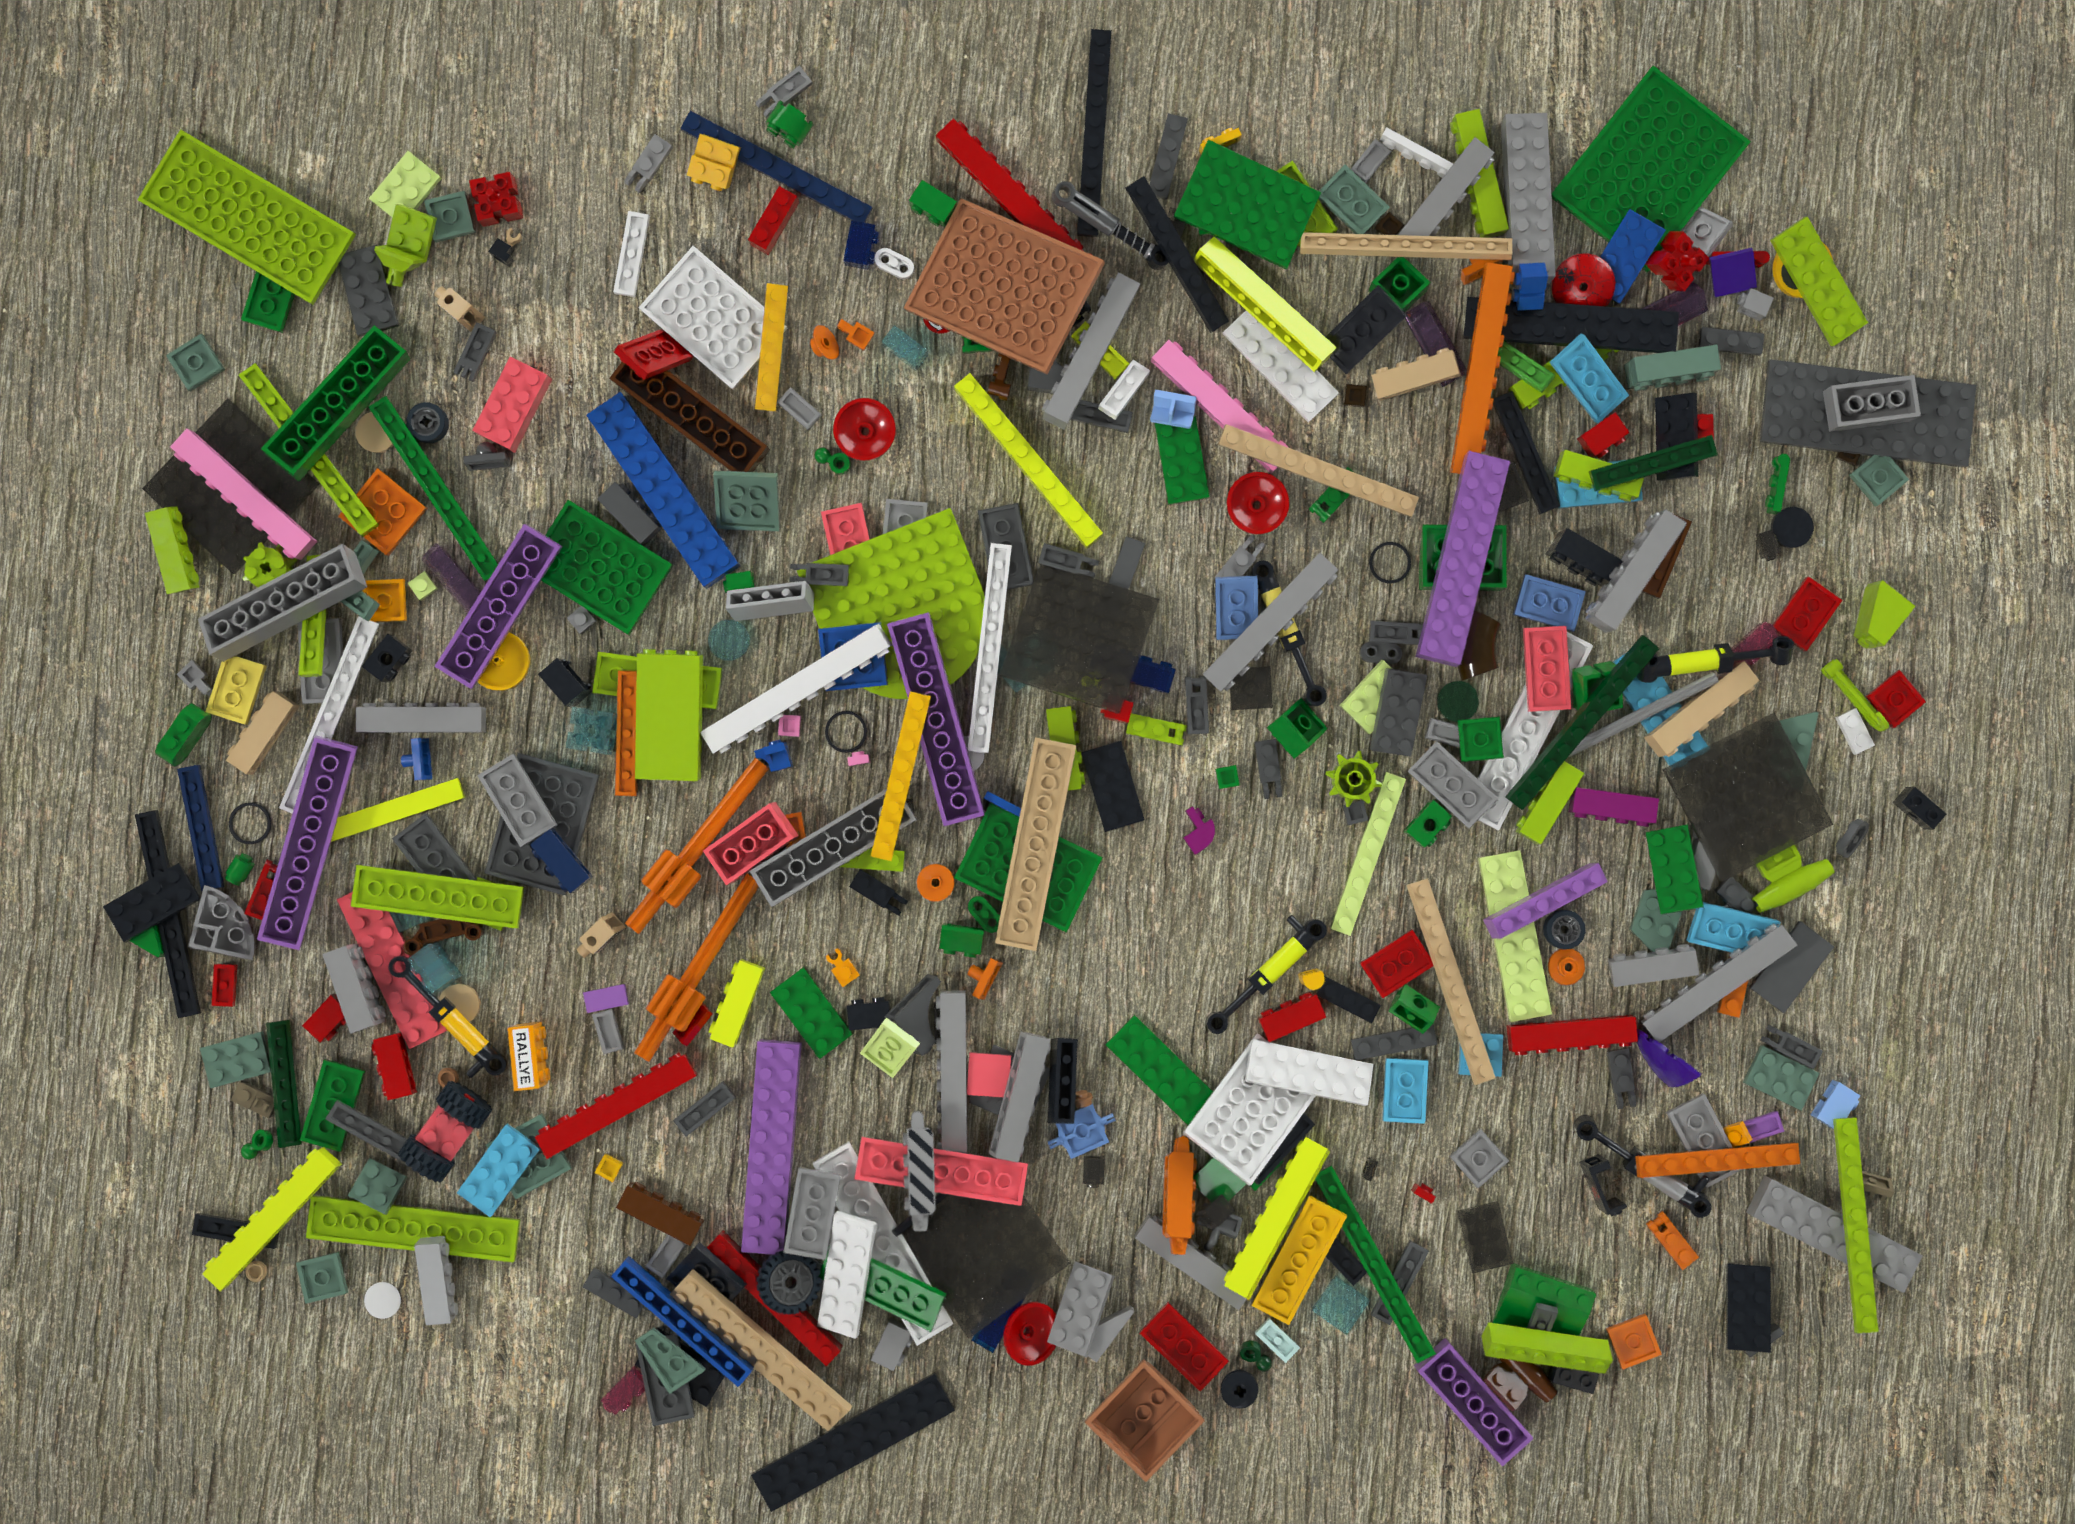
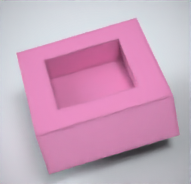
[778,715,801,737]
[847,751,871,766]

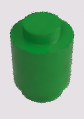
[225,853,255,886]

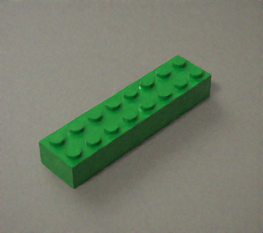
[261,325,411,482]

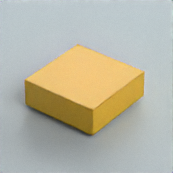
[594,1153,624,1183]

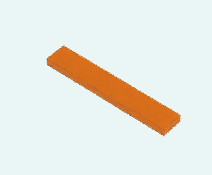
[615,671,637,796]

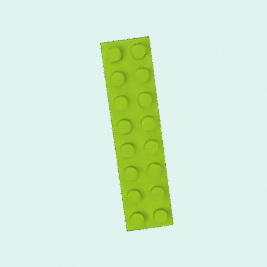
[351,865,524,929]

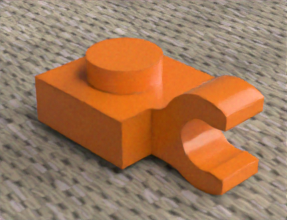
[837,319,875,351]

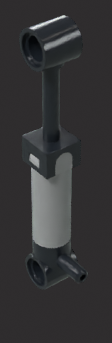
[1575,1115,1712,1218]

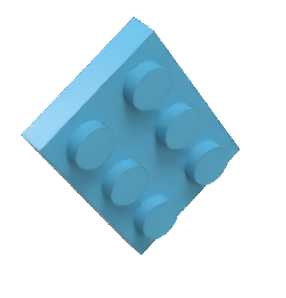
[1382,1058,1428,1124]

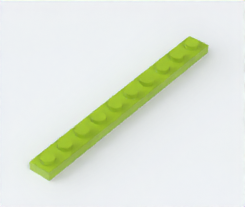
[239,363,379,537]
[1833,1117,1879,1333]

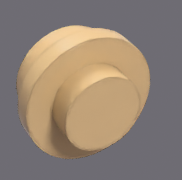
[245,1261,267,1282]

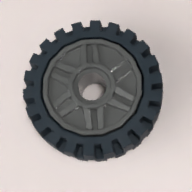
[756,1251,822,1314]

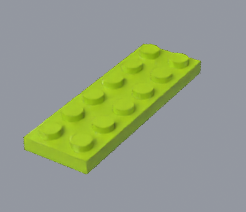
[1770,216,1868,346]
[592,652,723,710]

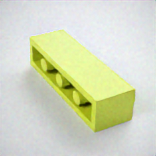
[708,959,765,1048]

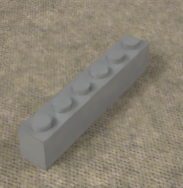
[1398,137,1495,236]
[356,703,486,733]
[989,1031,1051,1162]
[1134,1214,1246,1310]

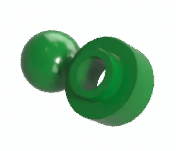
[814,447,851,475]
[241,1130,273,1160]

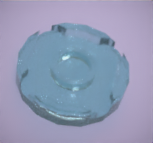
[708,620,750,661]

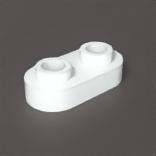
[875,248,914,280]

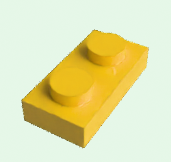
[1199,128,1242,154]

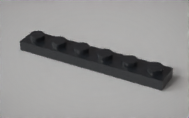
[1493,391,1560,515]

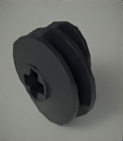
[1220,1370,1259,1409]

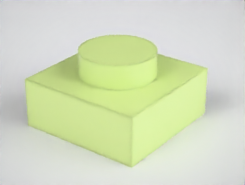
[408,571,438,601]

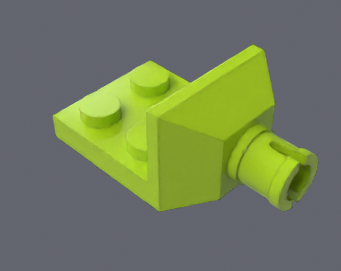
[374,204,437,287]

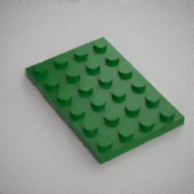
[1173,140,1321,269]
[541,500,673,636]
[954,803,1103,933]

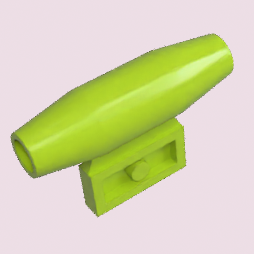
[1752,839,1835,913]

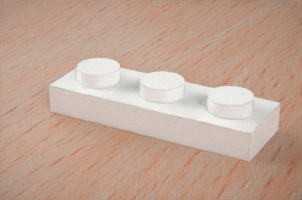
[1098,360,1150,420]

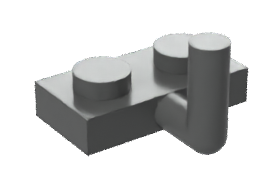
[1197,1202,1243,1251]

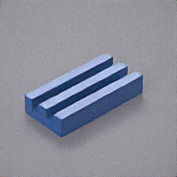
[984,791,1021,817]

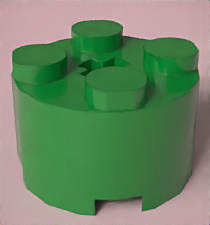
[765,100,814,149]

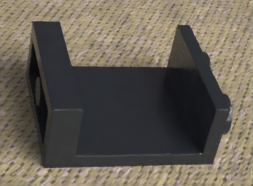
[1579,1154,1627,1216]

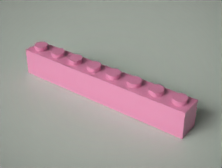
[1151,340,1289,474]
[170,429,318,560]

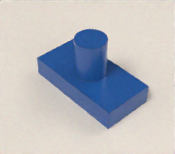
[401,738,432,780]

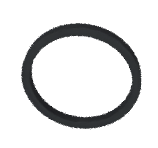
[1369,542,1411,584]
[825,711,867,753]
[229,803,271,844]

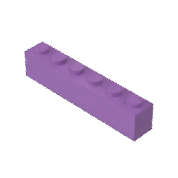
[1483,863,1608,939]

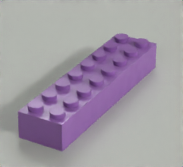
[434,524,563,689]

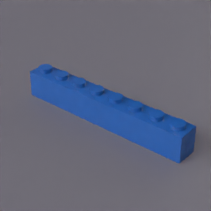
[611,1256,754,1387]

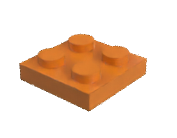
[1606,1314,1662,1369]

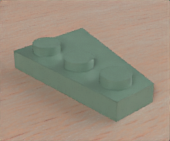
[635,1327,706,1394]

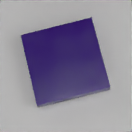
[1709,247,1757,297]

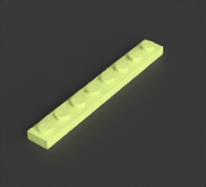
[1330,772,1406,936]

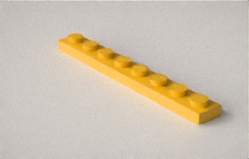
[871,692,931,861]

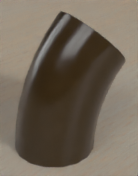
[1458,610,1501,681]

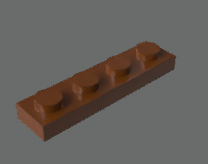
[1642,514,1692,599]

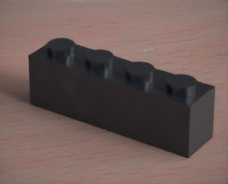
[1047,1038,1078,1124]

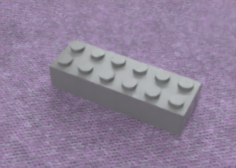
[1585,509,1687,633]

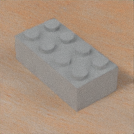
[1823,375,1921,432]
[322,943,386,1034]

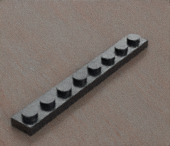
[1125,176,1229,333]

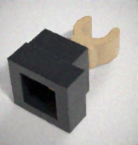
[488,228,522,267]

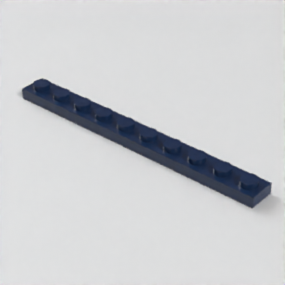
[680,111,873,227]

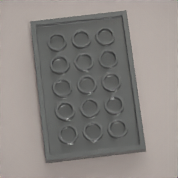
[484,753,600,896]

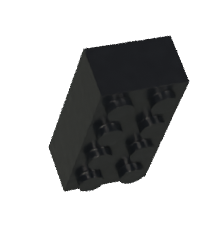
[1546,528,1623,587]

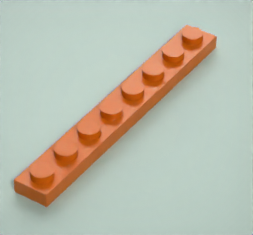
[1635,1142,1800,1178]

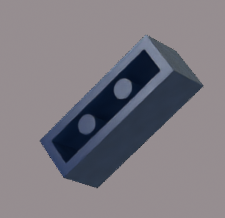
[531,829,593,894]

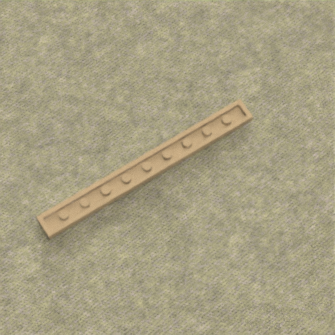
[1300,233,1512,260]
[1218,424,1419,517]
[1407,878,1496,1085]

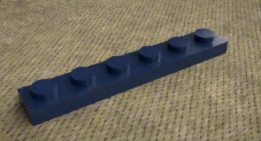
[177,765,225,891]

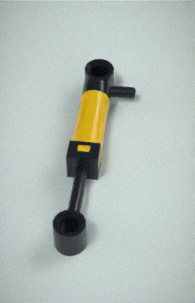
[388,956,507,1078]

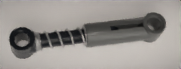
[1052,181,1169,270]

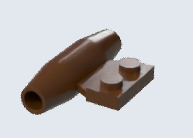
[1483,1358,1558,1411]

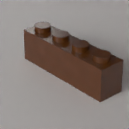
[616,1182,705,1246]

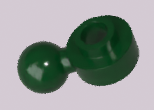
[1240,1340,1272,1372]

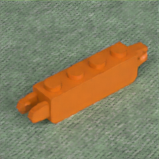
[1162,1135,1197,1255]

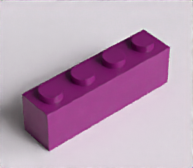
[1568,787,1659,827]

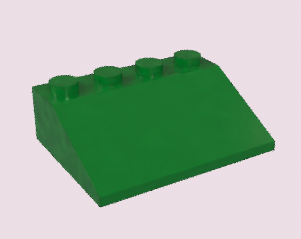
[1419,524,1507,591]
[1492,1263,1596,1336]

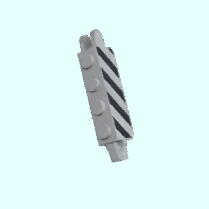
[903,1111,935,1231]

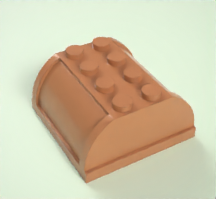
[1085,1359,1205,1482]

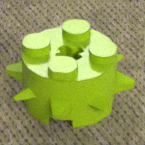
[242,542,297,588]
[1325,751,1382,807]

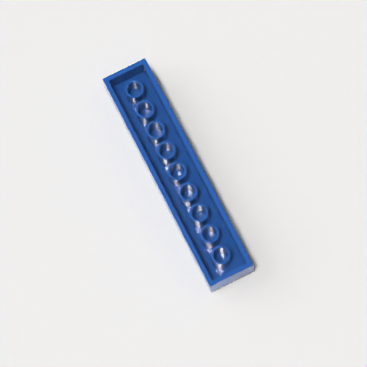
[586,391,741,589]

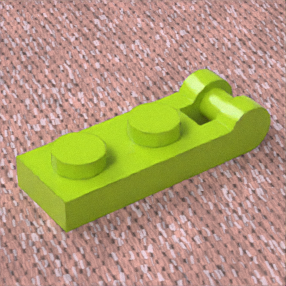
[1126,713,1187,746]

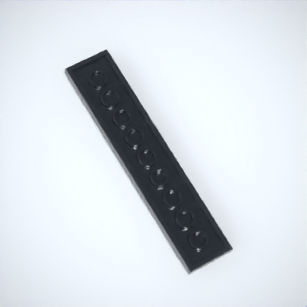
[1463,297,1679,353]
[751,1372,955,1512]

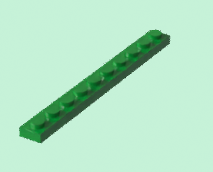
[369,396,498,582]
[1315,1165,1436,1364]

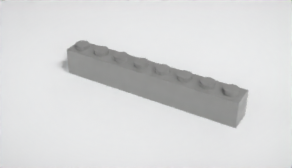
[1042,272,1140,430]
[1203,553,1338,692]
[1641,923,1797,1042]
[936,990,967,1153]

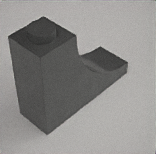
[1028,360,1063,394]
[884,974,941,1056]

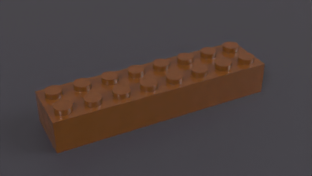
[609,362,770,472]

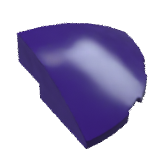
[1636,1029,1701,1088]

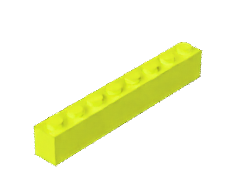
[1193,237,1337,372]
[1224,1137,1330,1300]
[202,1147,342,1291]

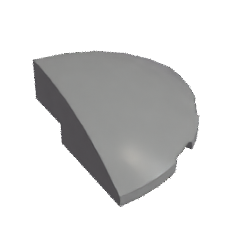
[188,885,254,960]

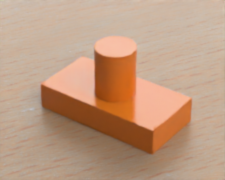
[1460,259,1503,285]
[967,958,1003,1000]

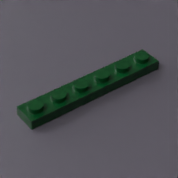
[1589,435,1718,492]
[266,1020,302,1148]

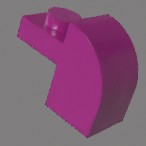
[1182,806,1215,855]

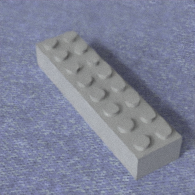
[1501,113,1556,284]
[198,544,367,662]
[750,789,917,907]
[1746,1175,1923,1293]

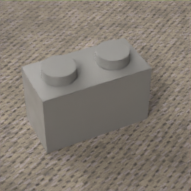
[871,1318,913,1371]

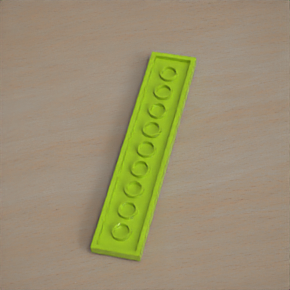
[306,1195,520,1262]

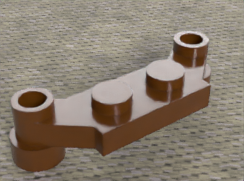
[987,353,1011,401]
[403,919,484,956]

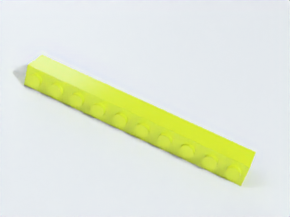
[954,373,1103,549]

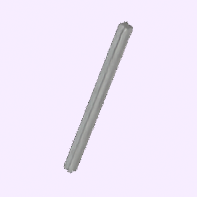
[1568,673,1718,757]

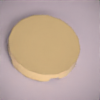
[356,412,394,453]
[439,983,481,1022]

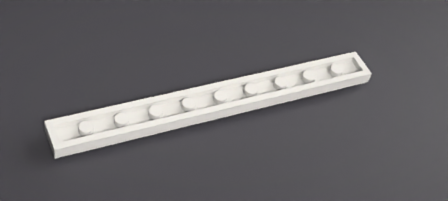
[968,543,1012,753]
[279,616,379,814]

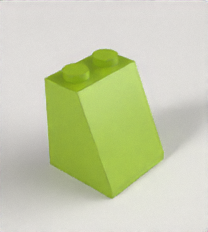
[1854,580,1916,649]

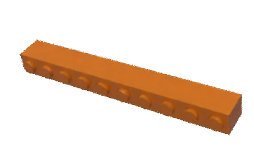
[1450,262,1515,474]

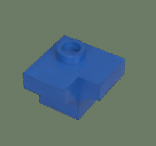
[754,740,793,772]

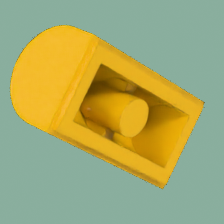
[1298,968,1324,990]

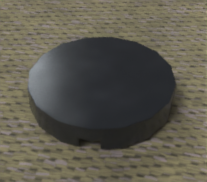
[1770,507,1814,548]

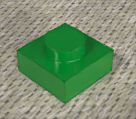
[1215,765,1240,789]

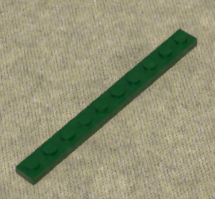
[1505,634,1660,811]

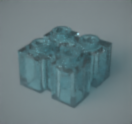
[566,707,617,755]
[408,942,463,993]

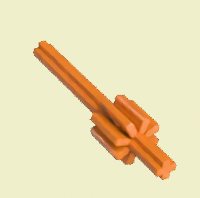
[625,758,769,934]
[634,873,759,1062]

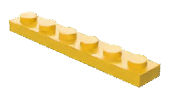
[755,283,788,412]

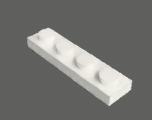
[1380,127,1453,178]
[613,211,650,297]

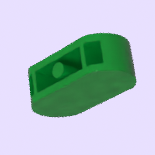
[155,703,212,767]

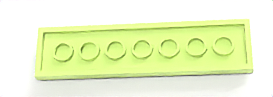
[1478,850,1552,1022]

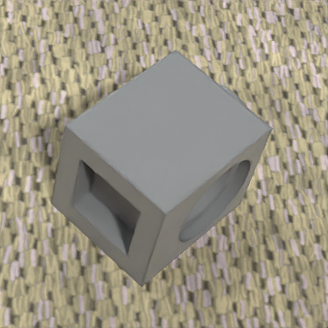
[1737,288,1774,321]

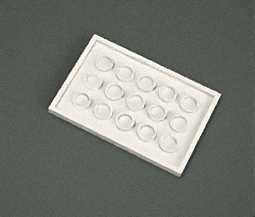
[639,246,787,390]
[1183,1033,1315,1186]

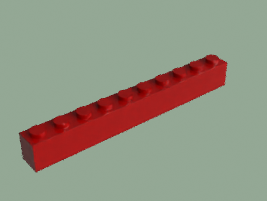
[935,118,1092,255]

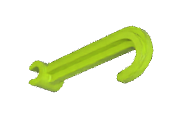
[1821,659,1889,731]

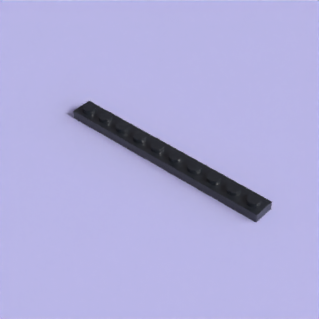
[1077,29,1112,237]
[135,810,201,1018]

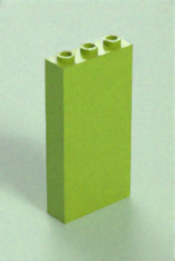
[635,649,703,781]

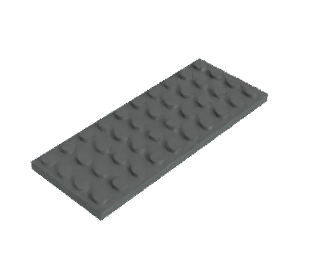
[1760,359,1976,468]

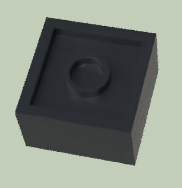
[538,658,592,708]

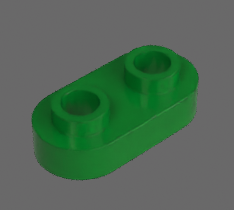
[968,896,1000,933]

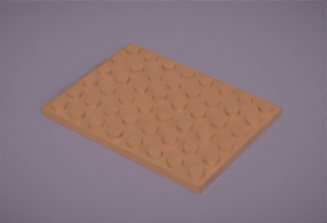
[904,198,1105,375]

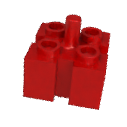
[469,172,523,227]
[1645,231,1709,291]

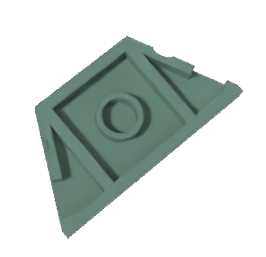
[1763,712,1819,791]
[1630,889,1682,952]

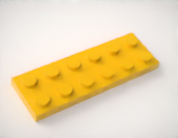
[1252,1195,1347,1325]

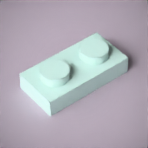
[1255,1317,1300,1363]

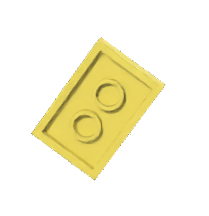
[205,656,267,725]

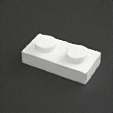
[1835,708,1875,755]

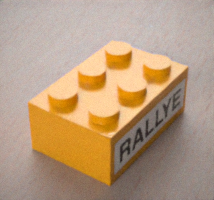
[508,1022,550,1091]

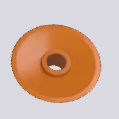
[810,325,839,360]
[917,864,954,901]
[1548,949,1585,985]

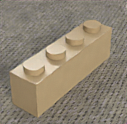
[1371,348,1461,401]
[226,691,299,775]

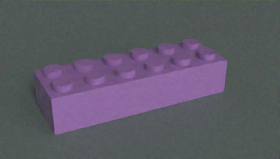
[1414,1338,1534,1467]

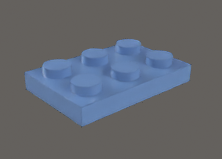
[1513,574,1586,632]
[1215,576,1258,640]

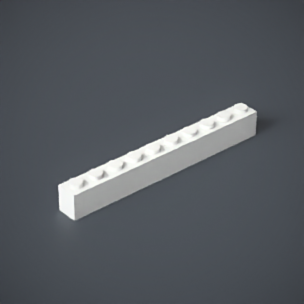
[700,624,892,754]

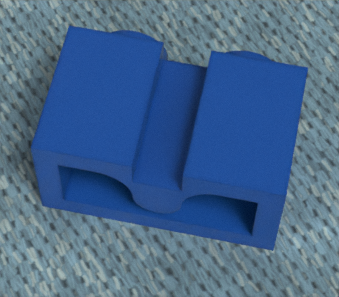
[1512,263,1548,310]

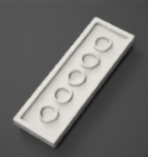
[1223,311,1339,423]
[1245,1039,1374,1106]
[817,1211,877,1339]

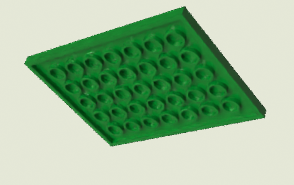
[1551,65,1751,272]

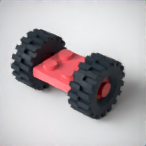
[398,1081,493,1183]

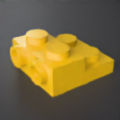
[687,134,741,191]

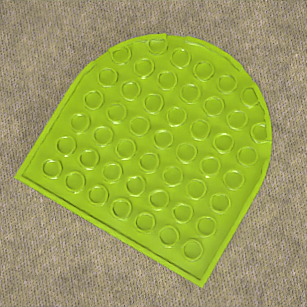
[796,508,985,699]

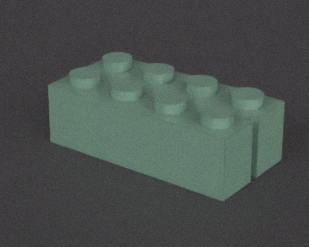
[1624,345,1721,392]

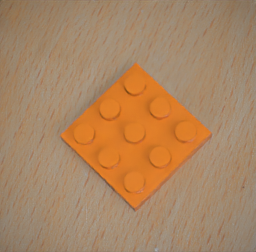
[338,468,428,556]

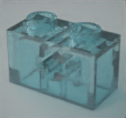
[882,325,928,371]

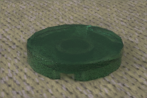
[1437,681,1479,722]

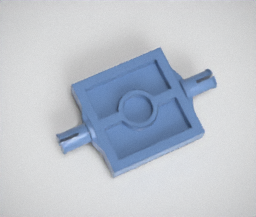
[1047,1104,1116,1159]

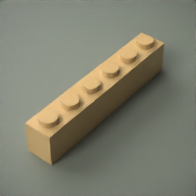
[1644,661,1760,757]

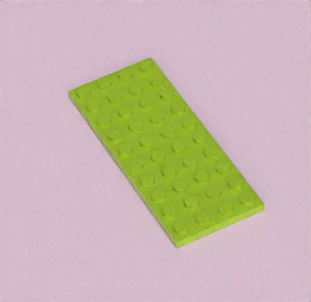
[137,129,356,305]

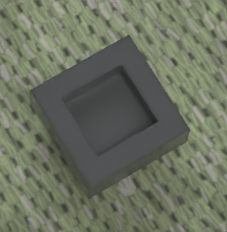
[1342,800,1368,826]

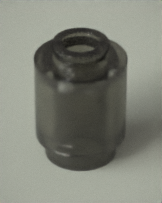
[1755,530,1782,562]

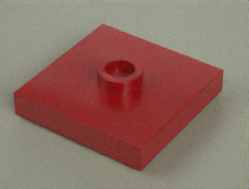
[1865,670,1926,729]

